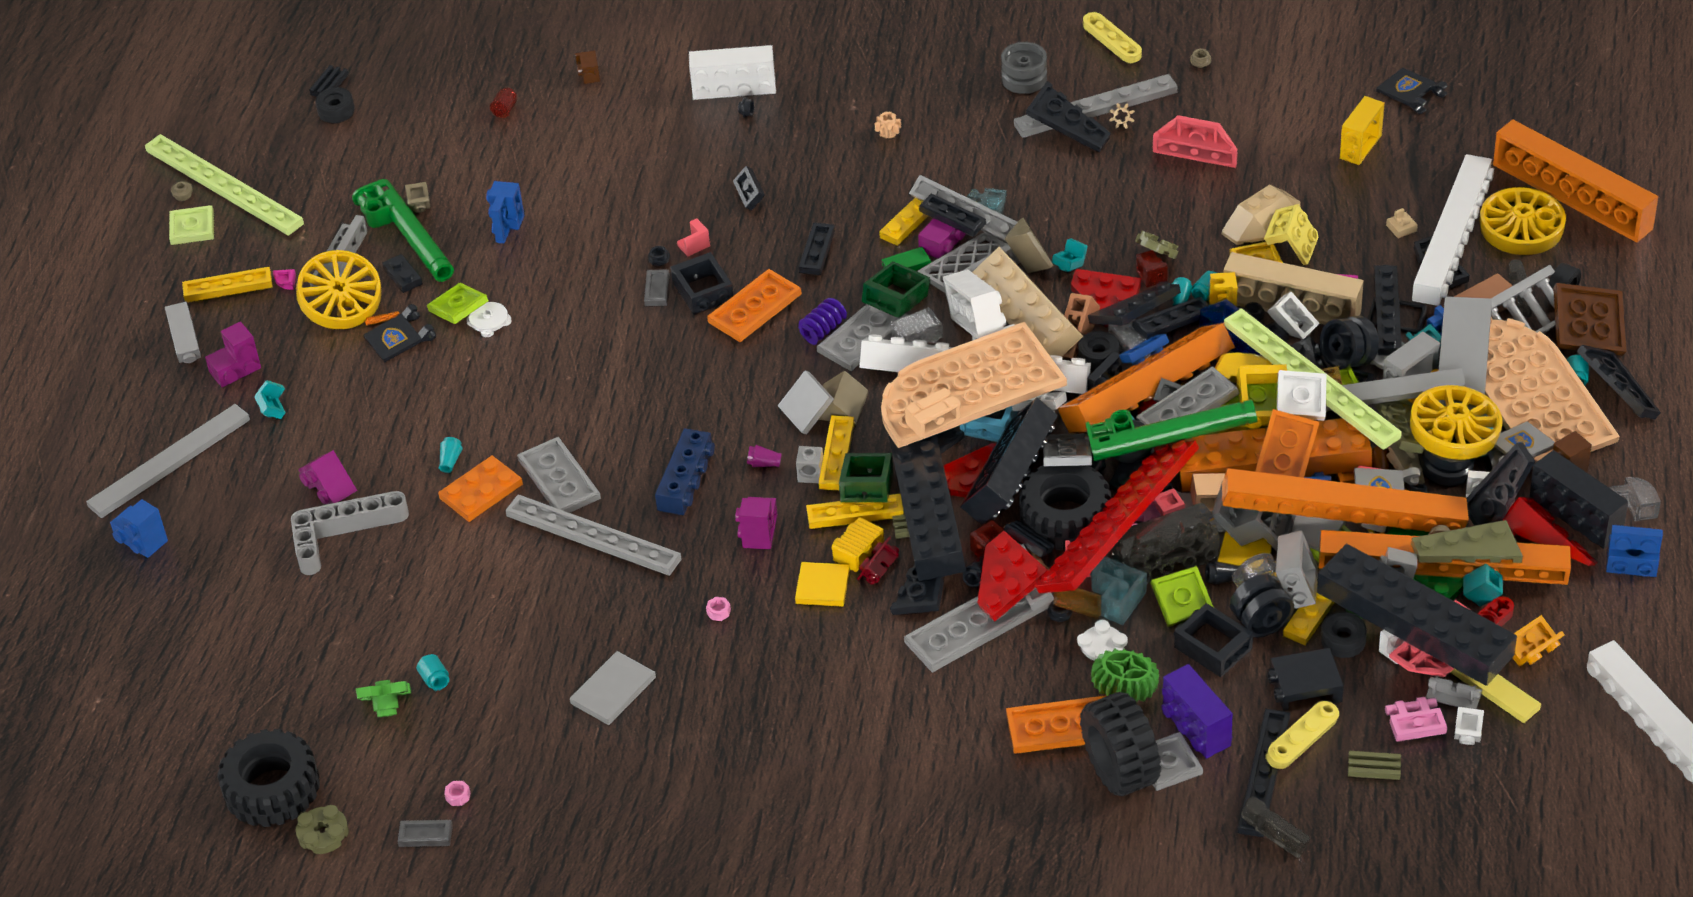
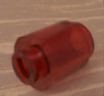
[490,88,517,118]

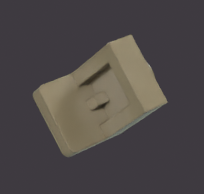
[405,182,431,213]

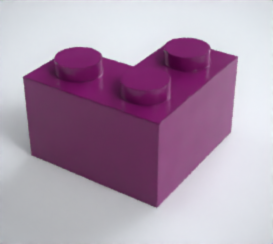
[205,321,261,387]
[298,450,357,505]
[736,497,778,549]

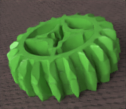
[1091,648,1159,703]

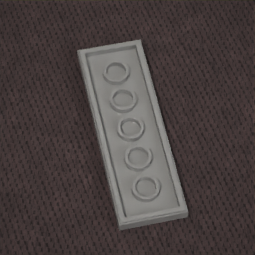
[1439,296,1492,417]
[904,596,1052,673]

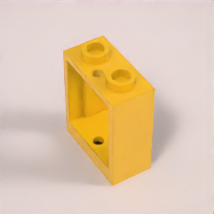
[1340,96,1384,165]
[1237,364,1287,429]

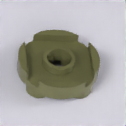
[1135,230,1179,259]
[296,805,349,854]

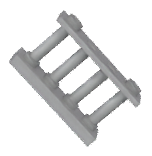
[1491,265,1556,334]

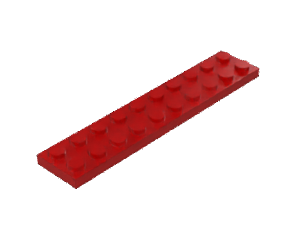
[1035,440,1199,594]

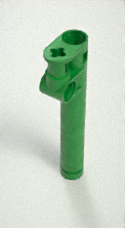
[352,179,454,282]
[1085,399,1258,461]

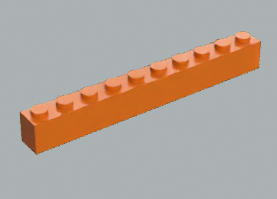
[1222,468,1469,532]
[1319,530,1571,585]

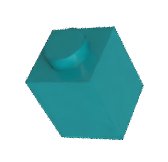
[1463,564,1503,607]

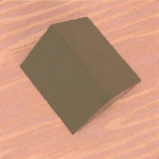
[1005,218,1054,273]
[819,371,868,425]

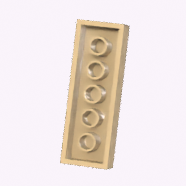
[972,247,1083,357]
[1224,252,1364,325]

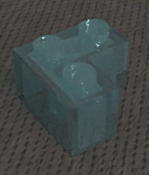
[1092,556,1147,625]

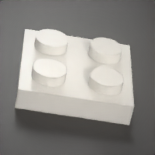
[1277,370,1327,421]

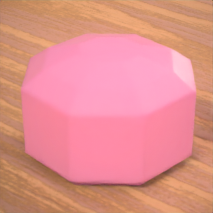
[706,597,731,621]
[445,781,470,806]

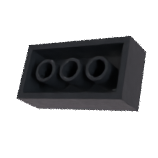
[1529,450,1629,549]

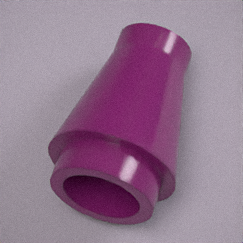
[747,445,782,467]

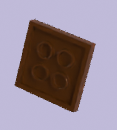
[1553,283,1627,356]

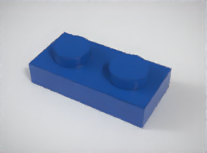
[1119,334,1169,365]

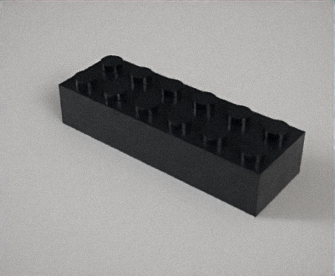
[960,397,1058,525]

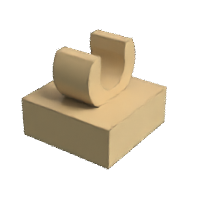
[1386,208,1418,238]

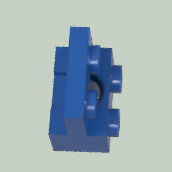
[486,181,525,244]
[1606,525,1663,577]

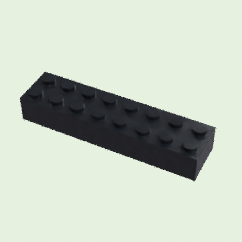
[888,434,966,581]
[1317,543,1517,686]

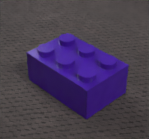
[1161,664,1233,759]

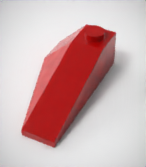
[1503,497,1598,566]

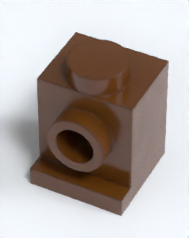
[575,50,600,84]

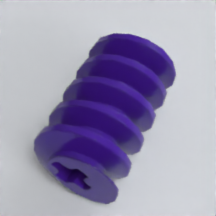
[799,298,847,345]

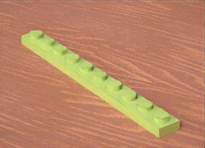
[145,134,304,236]
[1224,308,1401,450]

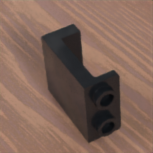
[1267,648,1344,711]

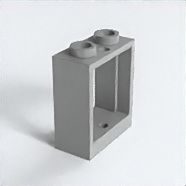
[1383,332,1440,379]
[1276,530,1318,609]

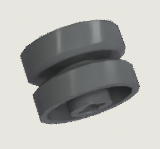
[1001,42,1047,94]

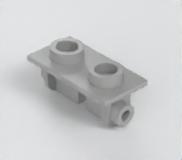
[1426,676,1482,709]

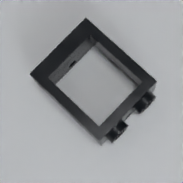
[670,252,734,315]
[1174,603,1253,677]

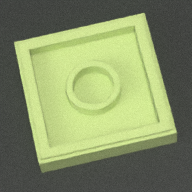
[169,205,214,245]

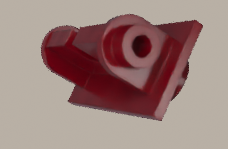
[857,536,899,584]

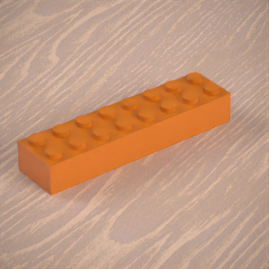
[1493,119,1658,243]
[1058,323,1235,433]
[1179,418,1372,492]

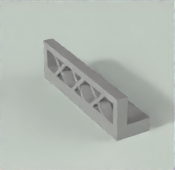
[310,215,367,287]

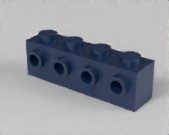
[655,428,715,515]

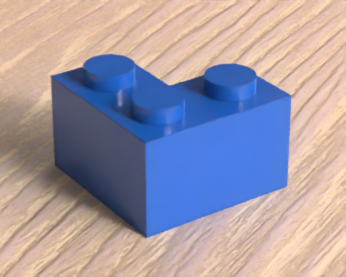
[110,499,168,558]

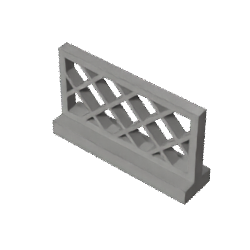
[918,232,1020,298]

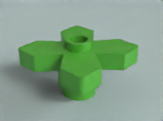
[356,680,411,717]

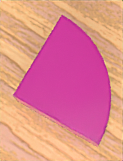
[273,269,296,290]

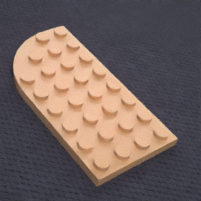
[1485,317,1620,469]
[881,322,1067,448]

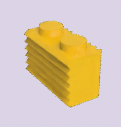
[832,517,884,572]

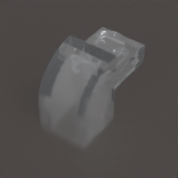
[1609,477,1661,521]
[1231,553,1282,588]

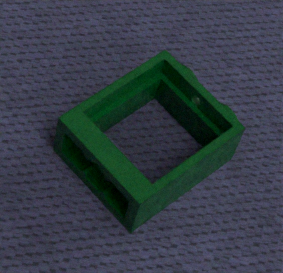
[862,261,930,318]
[839,453,894,502]

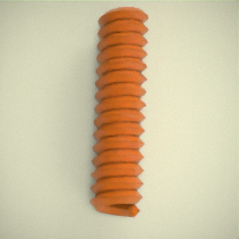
[365,311,399,326]

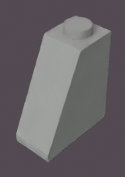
[165,301,201,363]

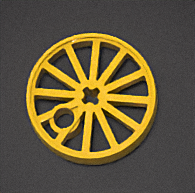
[1480,187,1566,255]
[296,250,381,329]
[1410,385,1503,460]

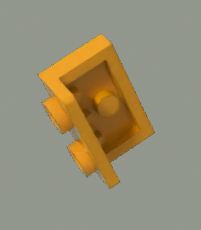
[1512,615,1565,667]

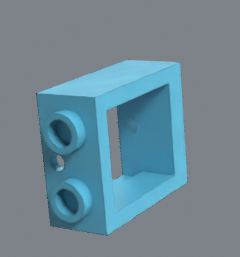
[960,406,1018,442]

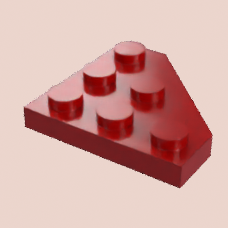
[1071,269,1141,330]
[943,443,996,497]
[977,531,1047,622]

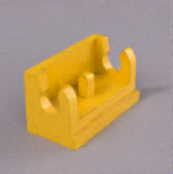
[1209,272,1238,320]

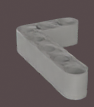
[291,491,409,575]

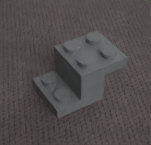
[1211,481,1296,551]

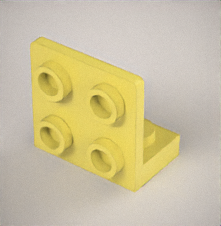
[1264,204,1318,265]

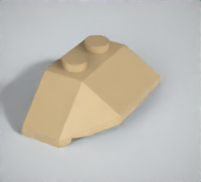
[1222,185,1300,245]

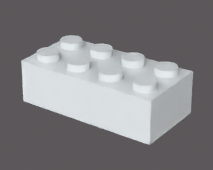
[689,45,776,100]
[943,269,1006,339]

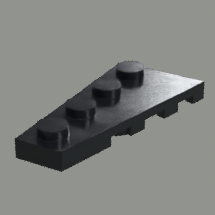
[1088,281,1181,325]
[1577,345,1661,419]
[1467,443,1535,526]

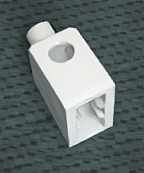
[1267,292,1319,339]

